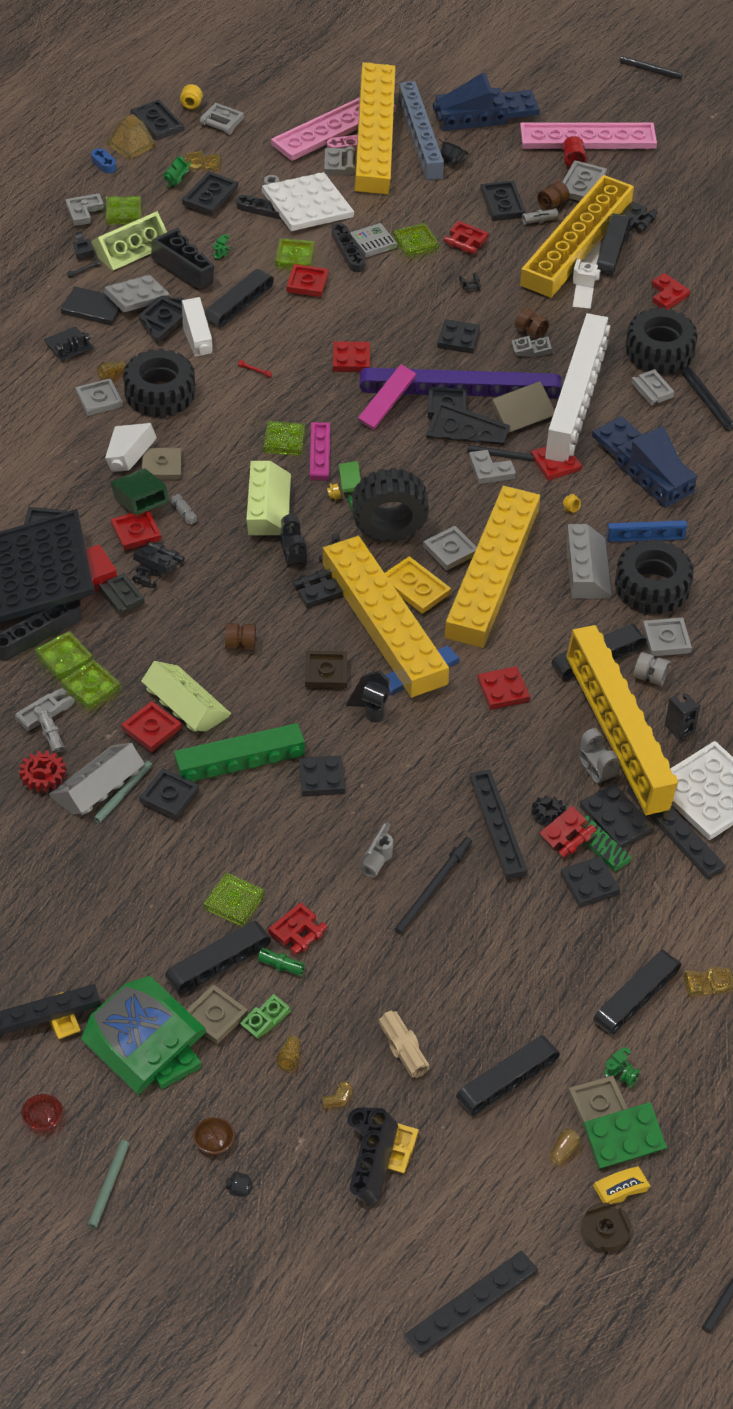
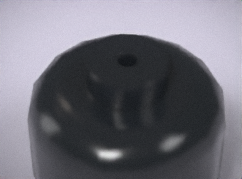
[225,1172,251,1197]

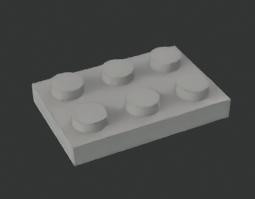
[563,161,607,201]
[104,275,170,312]

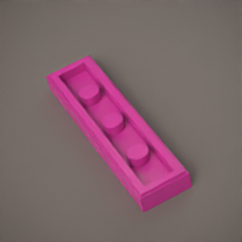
[358,364,416,430]
[310,422,330,481]

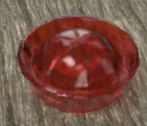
[21,1094,63,1133]

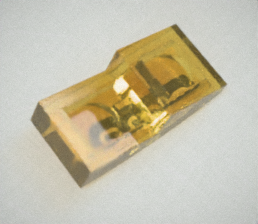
[184,151,222,170]
[683,967,733,995]

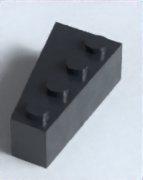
[151,228,214,290]

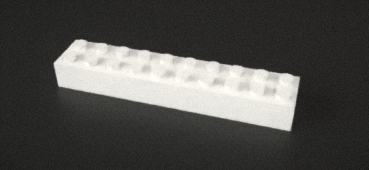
[545,313,610,462]

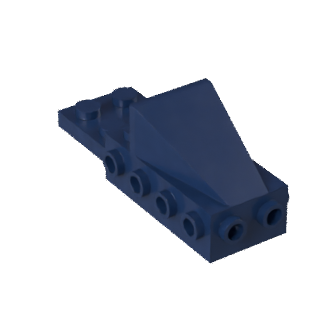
[433,73,540,131]
[592,416,697,508]

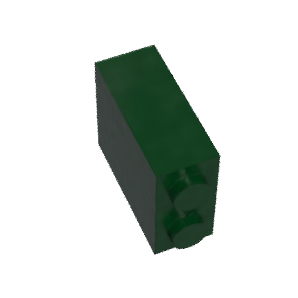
[111,468,170,516]

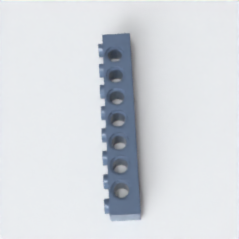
[398,81,444,180]

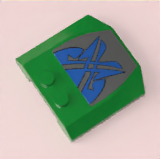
[81,976,207,1096]

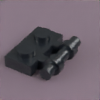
[620,202,658,233]
[133,542,185,575]
[292,569,343,609]

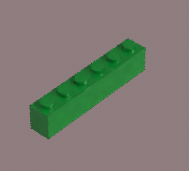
[174,723,305,782]

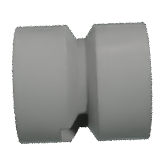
[633,652,670,686]

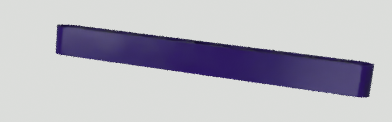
[359,368,562,399]

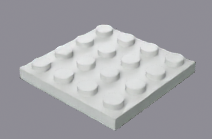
[262,172,354,231]
[671,741,733,840]

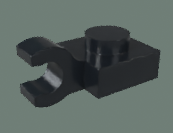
[73,231,94,260]

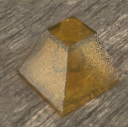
[107,114,155,160]

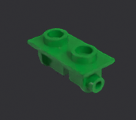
[163,156,192,188]

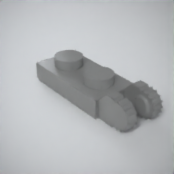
[15,688,75,732]

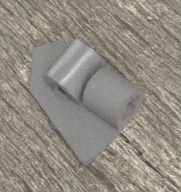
[359,823,393,878]

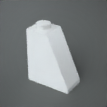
[182,297,212,357]
[105,423,156,472]

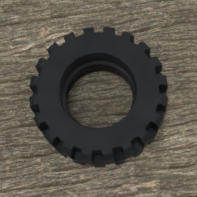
[626,308,698,375]
[123,349,196,417]
[352,468,429,542]
[615,539,694,615]

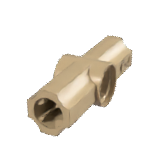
[379,1010,429,1078]

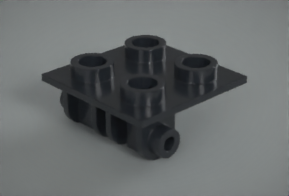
[44,326,94,361]

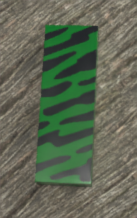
[575,815,631,872]

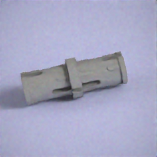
[522,208,558,225]
[36,710,65,753]

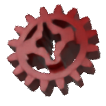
[19,750,66,793]

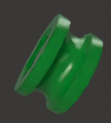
[619,1064,641,1088]

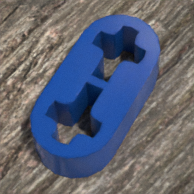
[91,148,116,173]

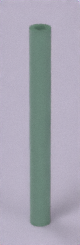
[94,761,153,824]
[87,1140,129,1229]

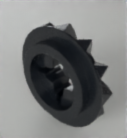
[531,795,566,825]

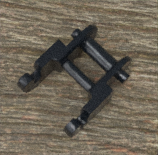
[459,272,481,293]
[132,566,161,588]

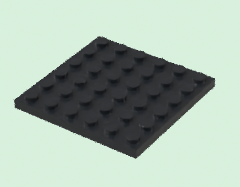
[0,509,96,623]

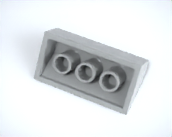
[566,524,612,599]
[49,743,145,815]

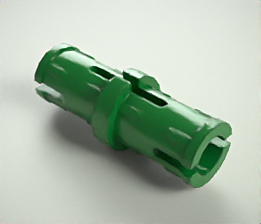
[258,948,305,977]

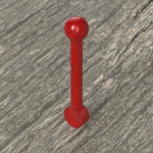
[238,360,272,378]

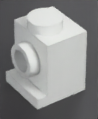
[573,259,600,287]

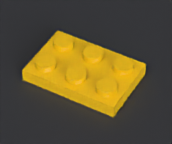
[385,556,451,614]

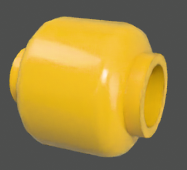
[180,84,203,109]

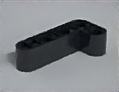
[596,213,630,276]
[347,1107,398,1206]

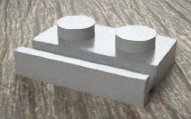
[631,369,675,405]

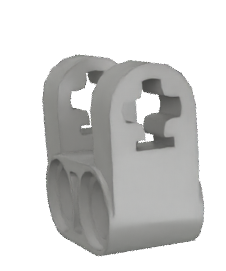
[579,728,620,784]

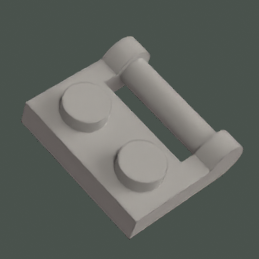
[200,103,244,135]
[324,146,355,175]

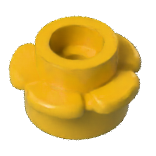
[327,483,342,502]
[563,494,581,513]

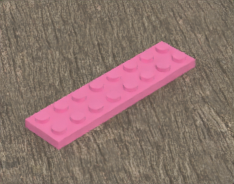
[271,98,396,161]
[520,123,657,149]

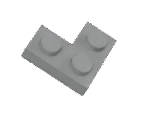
[65,193,104,226]
[469,450,516,484]

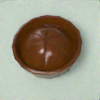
[193,1117,235,1157]

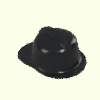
[439,139,469,164]

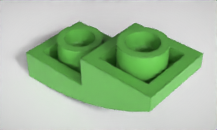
[339,461,361,493]
[240,994,291,1039]

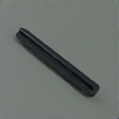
[682,366,733,431]

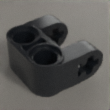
[280,514,307,566]

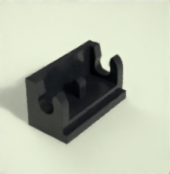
[665,693,700,740]

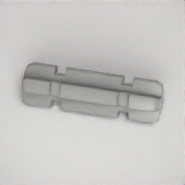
[171,494,197,525]

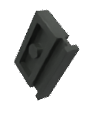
[99,573,145,615]

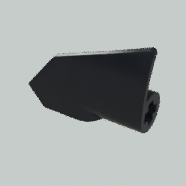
[346,670,390,723]

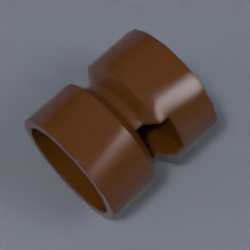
[537,181,570,210]
[515,308,549,340]
[225,623,256,651]

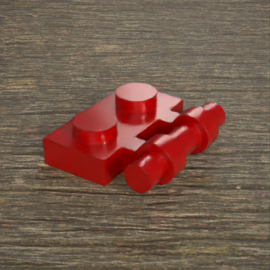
[443,221,489,254]
[539,806,597,858]
[268,902,328,956]

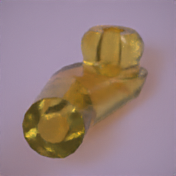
[322,1081,353,1108]

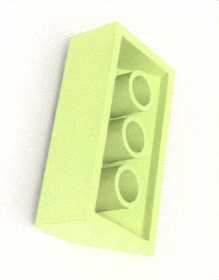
[91,211,167,271]
[247,461,291,535]
[141,661,231,732]

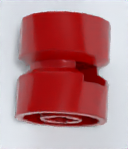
[562,136,587,168]

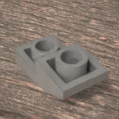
[512,336,553,357]

